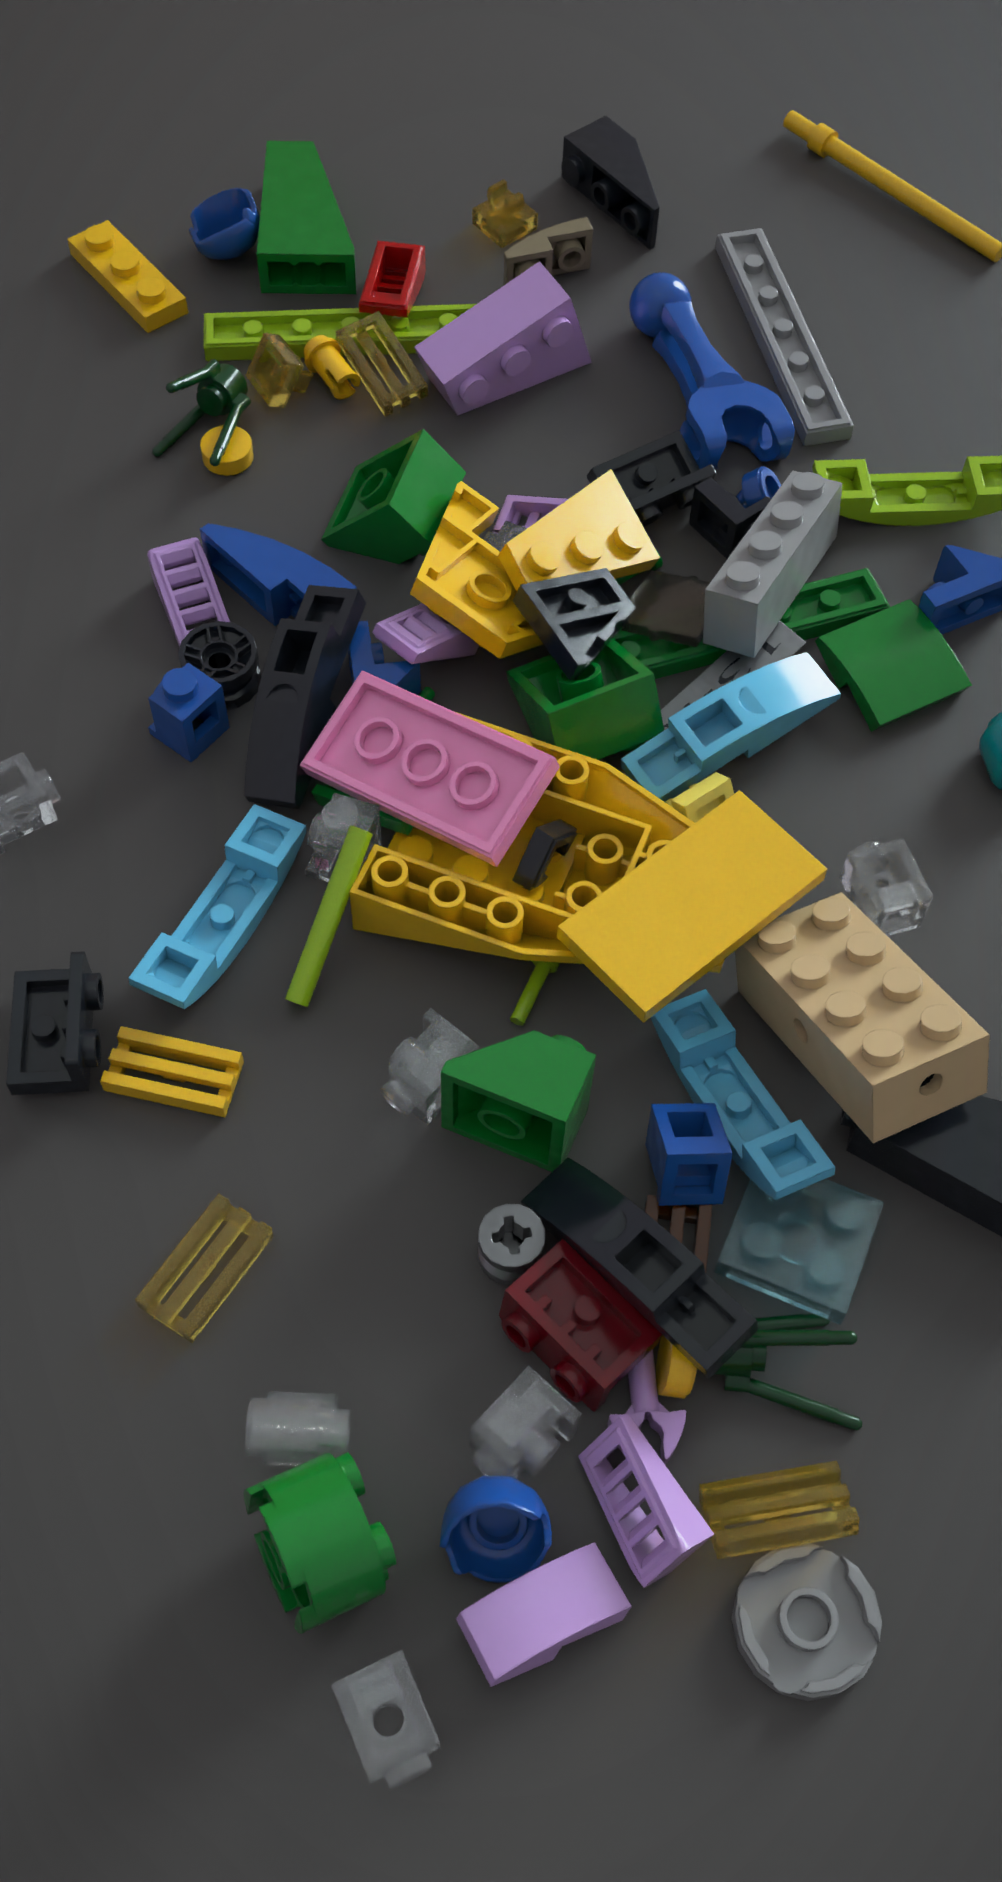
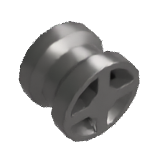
[478,1204,545,1285]

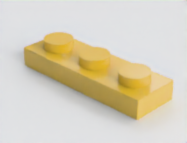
[67,220,188,333]

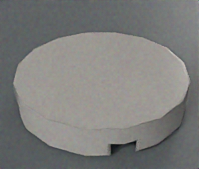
[731,1542,882,1701]

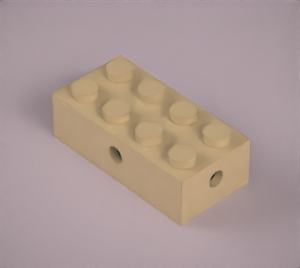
[735,892,990,1143]

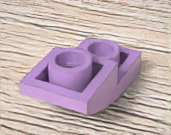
[456,1542,632,1687]

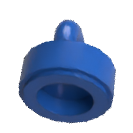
[736,466,781,508]

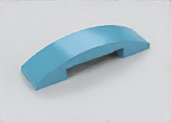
[128,804,307,1009]
[651,989,835,1200]

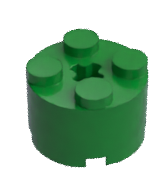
[243,1452,396,1634]

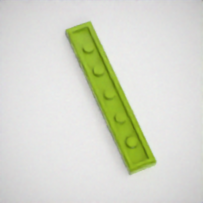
[204,304,476,361]

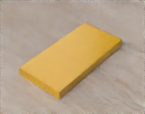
[557,790,828,1023]

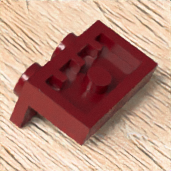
[499,1239,662,1412]

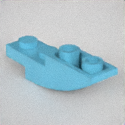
[621,653,841,803]

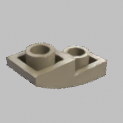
[503,217,593,286]

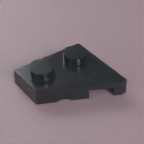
[512,568,636,681]

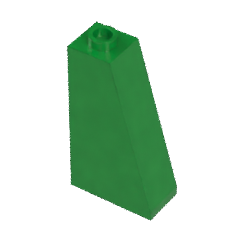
[256,140,357,295]

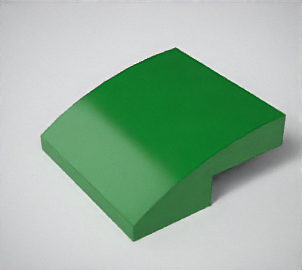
[815,599,972,732]

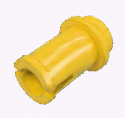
[303,335,361,399]

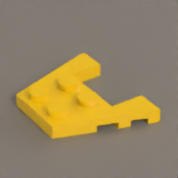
[410,481,543,659]

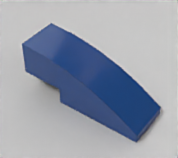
[200,523,357,626]

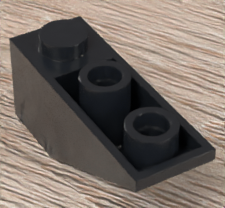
[561,116,660,250]

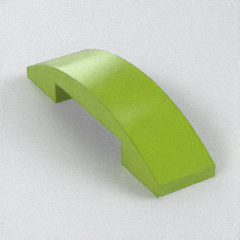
[812,456,1002,526]

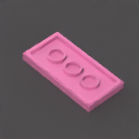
[300,670,560,867]

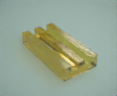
[336,311,428,417]
[135,1193,274,1343]
[699,1460,860,1559]

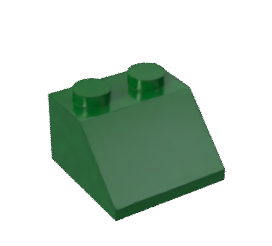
[321,429,466,564]
[506,639,664,760]
[441,1030,596,1172]

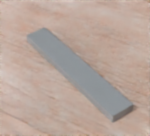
[715,228,854,446]

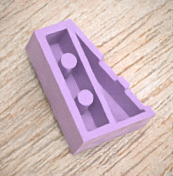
[414,261,592,416]

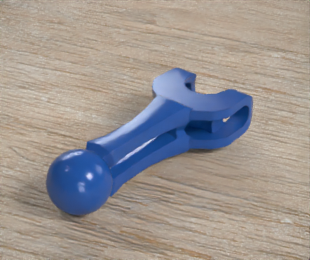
[629,272,795,469]

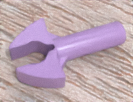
[607,1349,686,1465]

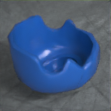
[189,188,260,260]
[439,1476,552,1583]

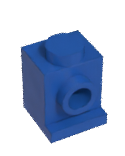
[148,663,230,763]
[645,1103,733,1206]

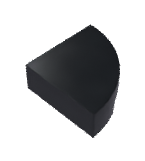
[512,819,577,891]

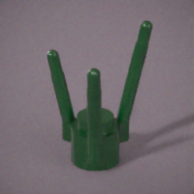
[152,359,251,466]
[715,1313,863,1431]

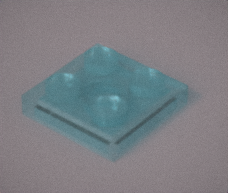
[714,1179,884,1325]

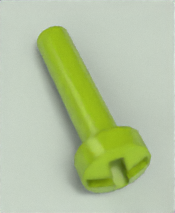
[510,961,560,1026]

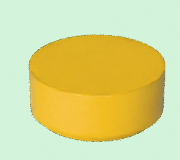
[200,425,254,476]
[656,1335,697,1399]

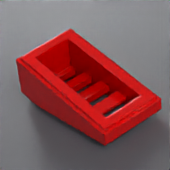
[359,241,426,318]

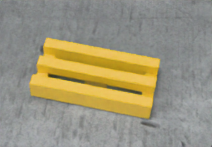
[100,1026,244,1118]

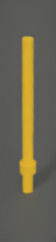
[783,110,1002,263]

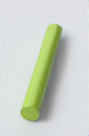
[285,825,373,1007]

